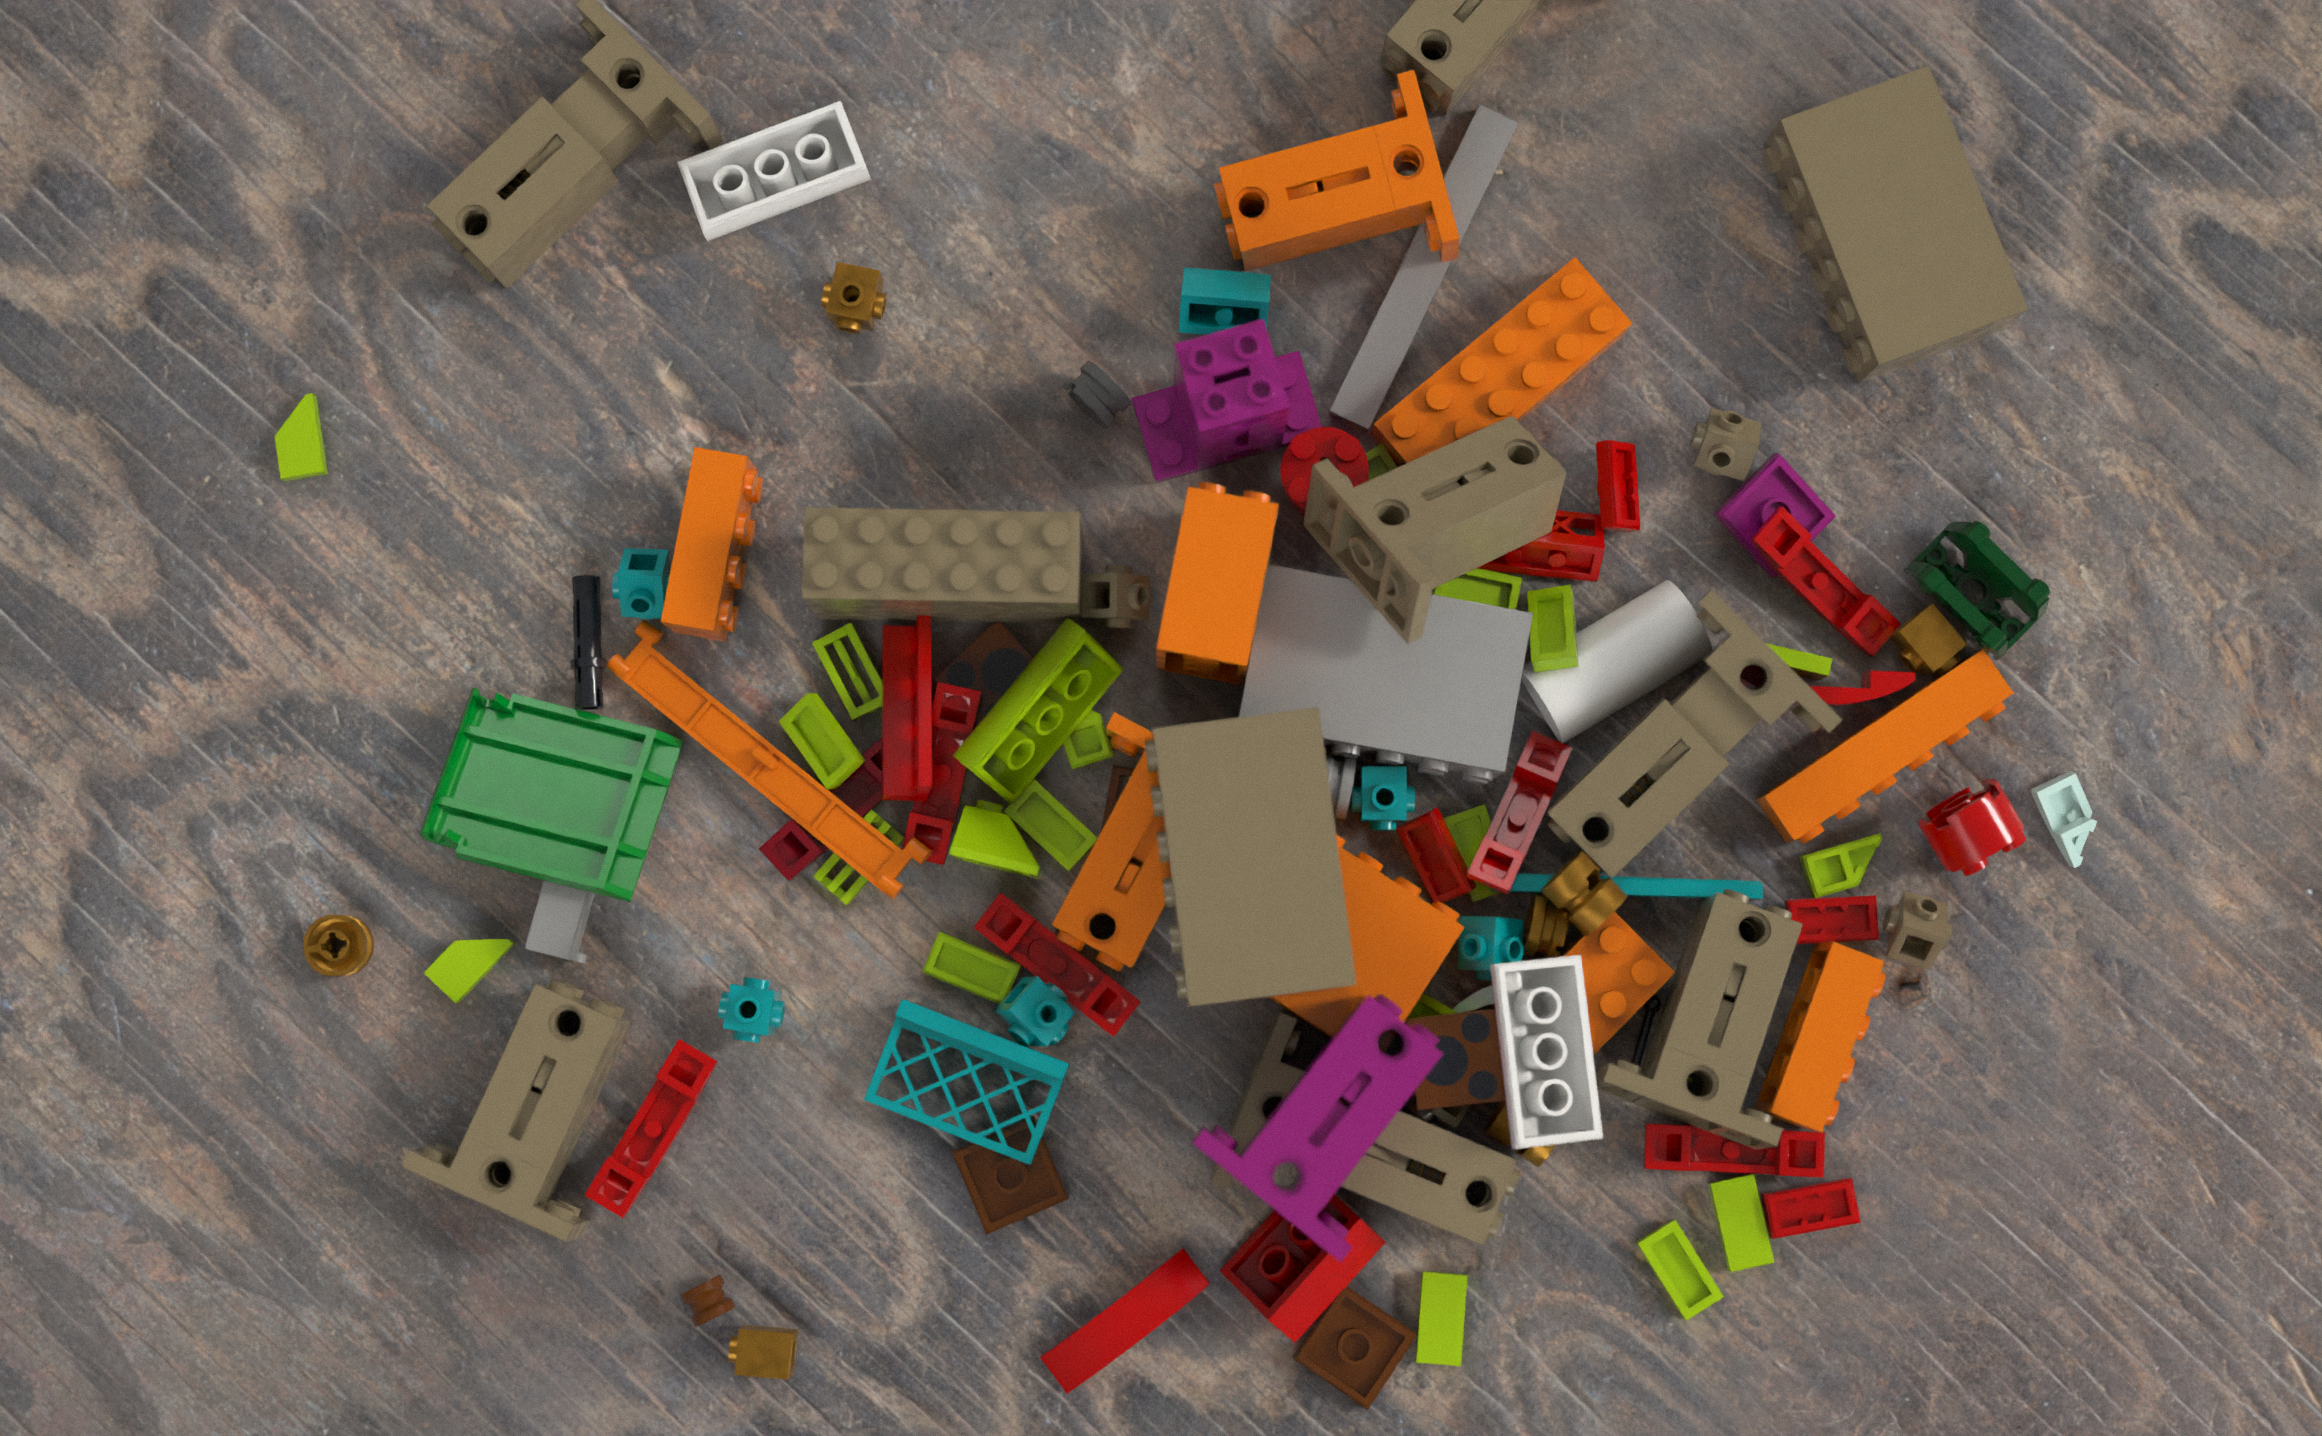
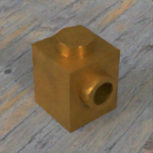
[1889,603,1967,677]
[728,1325,798,1380]

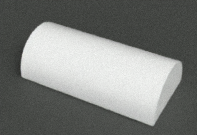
[677,101,871,241]
[1521,580,1712,743]
[1490,955,1603,1149]

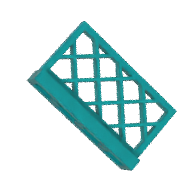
[864,999,1070,1165]

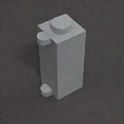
[525,881,595,964]

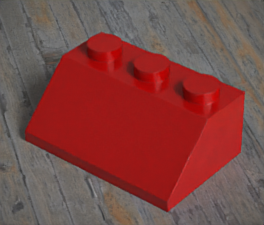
[1219,1194,1386,1343]

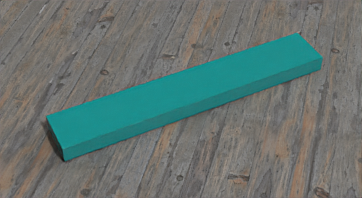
[1491,873,1763,901]

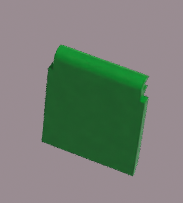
[419,687,684,902]

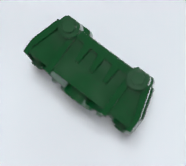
[1903,521,2051,661]

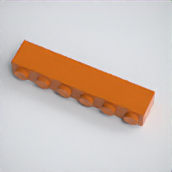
[1756,649,2014,845]

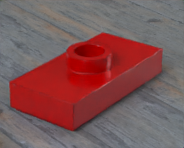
[1596,440,1641,532]
[1396,807,1477,903]
[1784,895,1879,944]
[1761,1177,1861,1239]

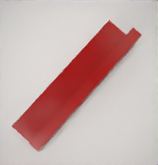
[1478,510,1605,582]
[882,615,932,801]

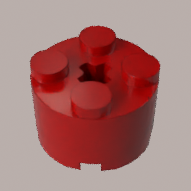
[1280,427,1370,516]
[1917,779,2027,876]

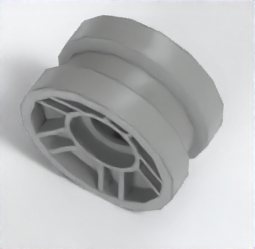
[1325,753,1356,820]

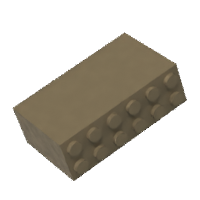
[1762,65,2028,383]
[802,507,1084,624]
[1145,707,1357,1007]

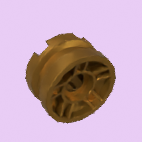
[1523,892,1569,958]
[303,914,374,976]

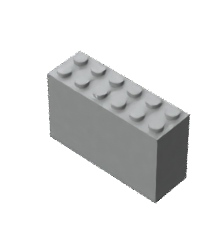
[1238,564,1533,784]

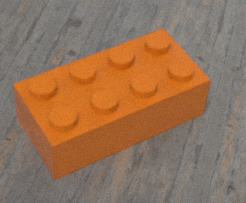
[661,447,764,642]
[1560,912,1676,1055]
[1753,942,1886,1132]

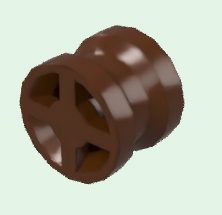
[680,1274,736,1327]

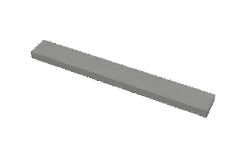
[1329,104,1518,432]

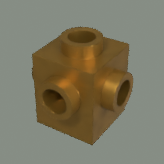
[821,262,887,334]

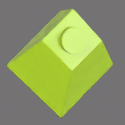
[949,800,1043,880]

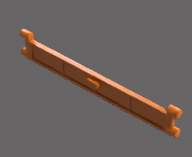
[606,620,932,900]

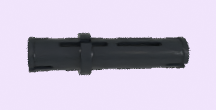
[570,575,606,710]

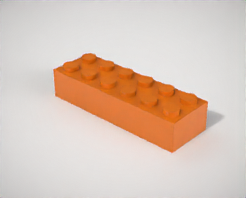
[1370,257,1632,467]

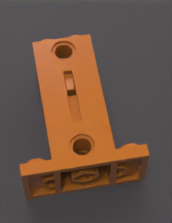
[1214,69,1460,272]
[1052,712,1171,972]

